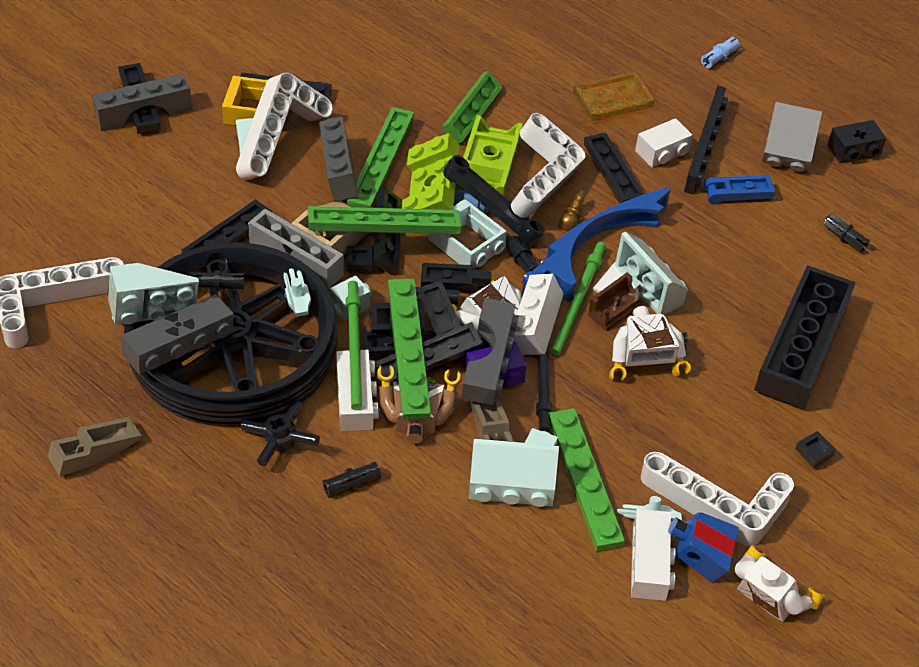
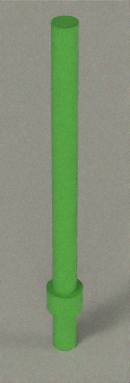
[550,242,606,356]
[345,281,362,410]

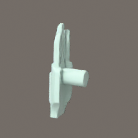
[284,269,311,317]
[617,496,682,522]

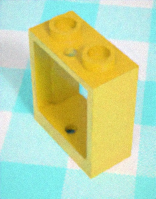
[222,76,286,125]

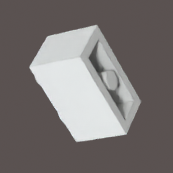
[635,118,693,168]

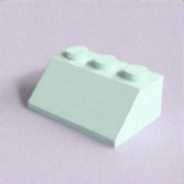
[615,232,688,315]
[469,439,559,507]

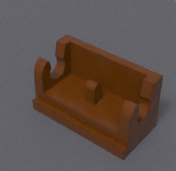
[589,272,643,331]

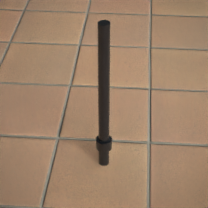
[536,346,552,433]

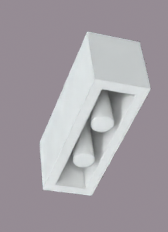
[510,274,564,355]
[336,350,378,431]
[631,509,675,601]

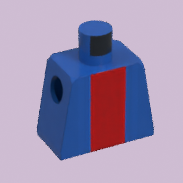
[668,512,739,583]

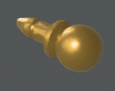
[559,190,585,231]

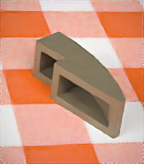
[471,395,514,442]
[47,417,142,477]

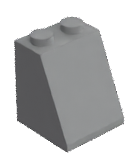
[762,102,822,172]

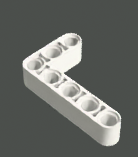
[236,72,333,180]
[511,113,586,218]
[0,257,124,348]
[641,452,794,546]

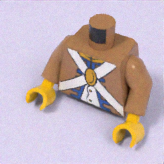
[377,366,461,444]

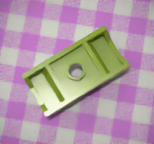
[456,115,523,196]
[402,133,459,210]

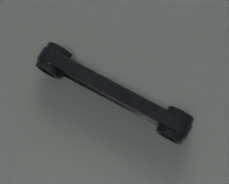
[443,155,545,247]

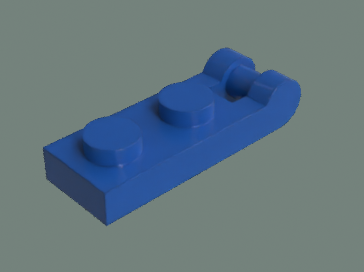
[704,175,775,205]

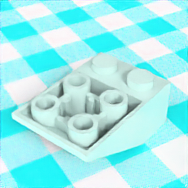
[108,263,199,325]

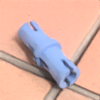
[701,37,740,69]

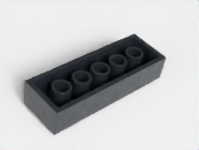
[754,265,856,409]

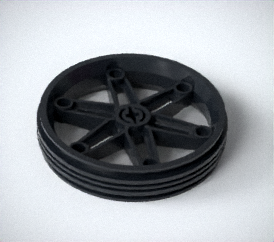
[124,242,337,427]

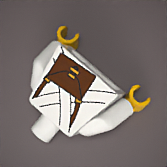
[452,276,522,336]
[609,306,691,381]
[735,545,825,623]

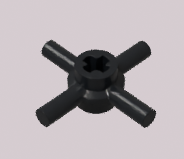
[241,401,320,466]

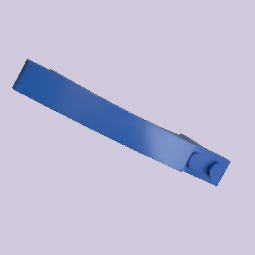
[522,187,670,302]

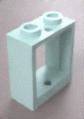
[428,199,507,269]

